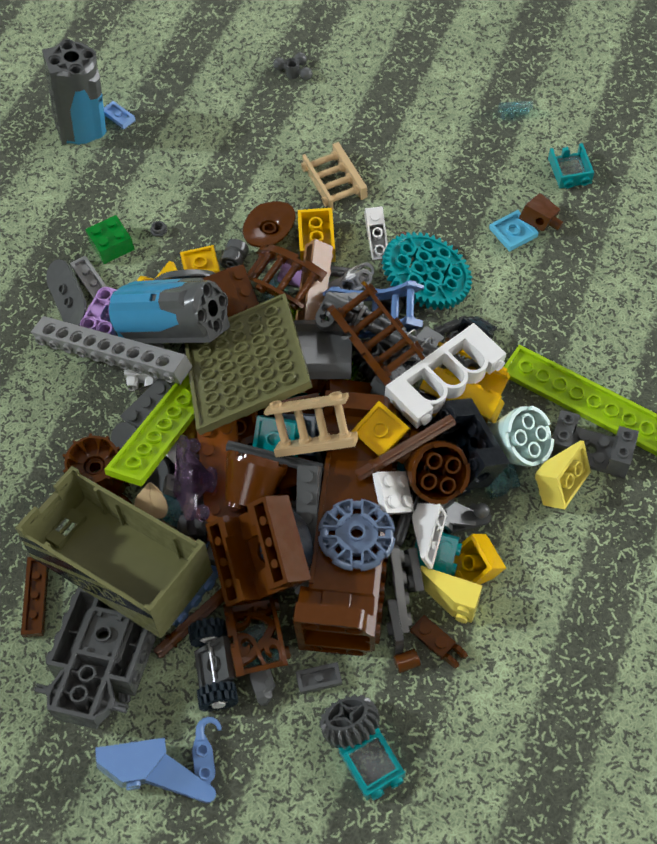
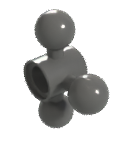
[273,52,313,80]

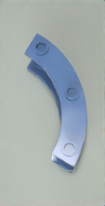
[323,280,424,339]

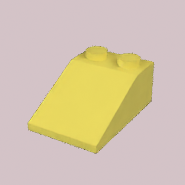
[535,440,591,510]
[420,566,482,623]

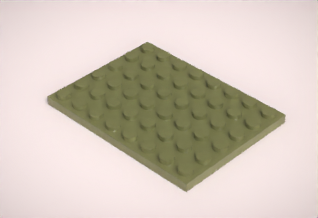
[184,293,312,435]

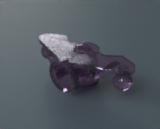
[173,435,218,521]

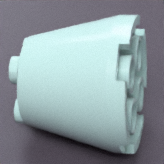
[489,406,554,467]

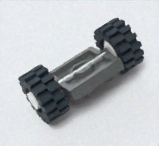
[188,617,238,712]

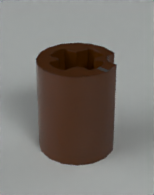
[393,648,421,673]

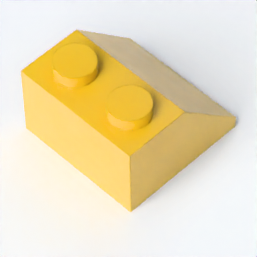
[454,534,506,585]

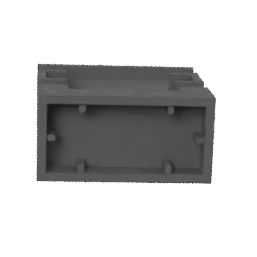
[294,320,353,379]

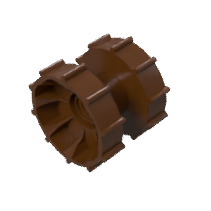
[63,433,130,496]

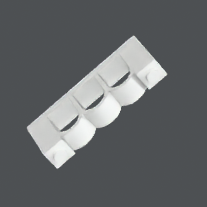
[384,323,507,429]

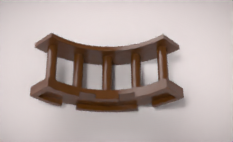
[247,244,327,312]
[327,281,425,386]

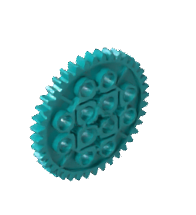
[382,232,472,310]

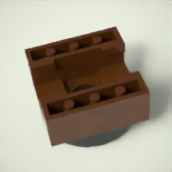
[205,495,314,607]

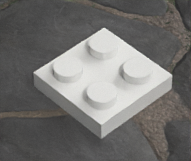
[372,471,414,514]

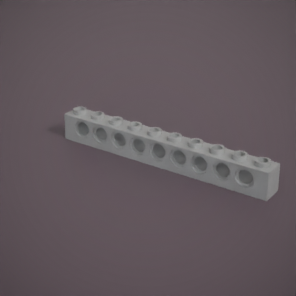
[31,316,192,384]

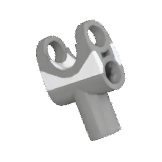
[328,262,375,290]

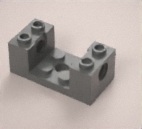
[550,410,639,479]

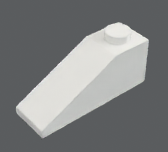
[412,503,447,569]

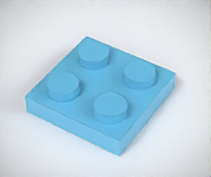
[489,210,539,252]

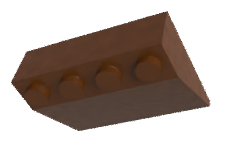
[202,264,259,317]

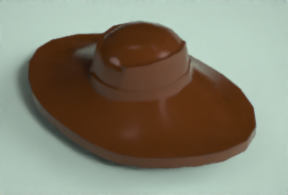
[243,201,295,248]

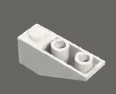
[364,206,388,260]

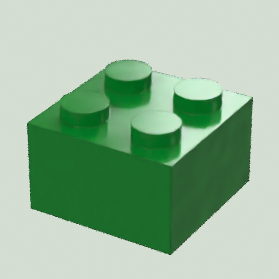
[85,215,135,264]

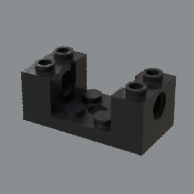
[428,398,510,490]

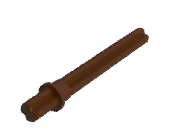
[355,415,456,481]
[153,588,225,659]

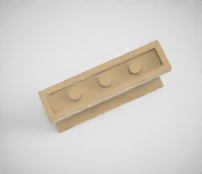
[301,142,367,211]
[264,391,359,457]

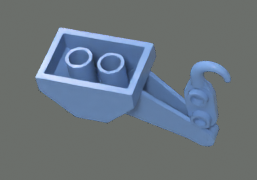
[95,717,222,803]

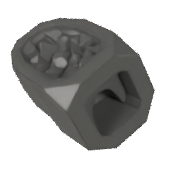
[249,669,276,706]

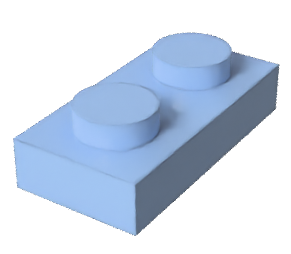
[104,101,136,129]

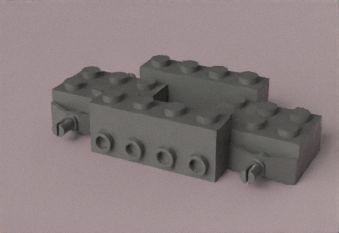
[34,587,157,729]

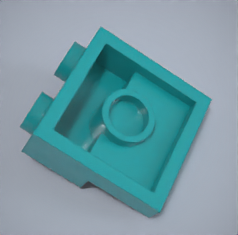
[253,415,300,457]
[414,533,462,576]

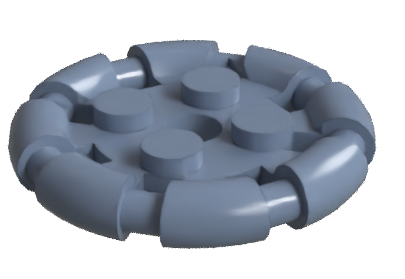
[318,499,396,571]

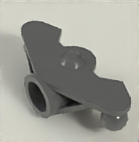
[394,498,491,535]

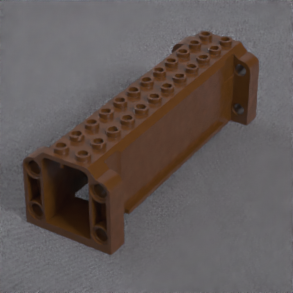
[293,390,402,656]

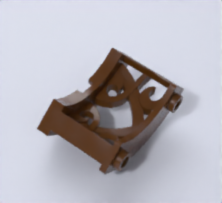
[223,595,291,677]

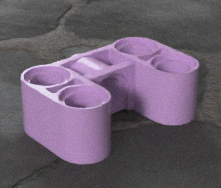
[80,287,117,336]

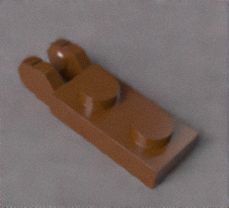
[410,615,468,669]

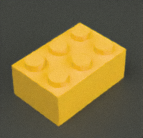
[297,208,336,262]

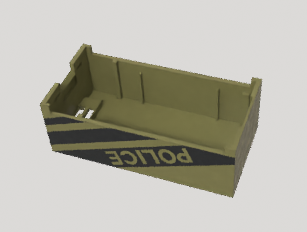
[15,466,213,638]

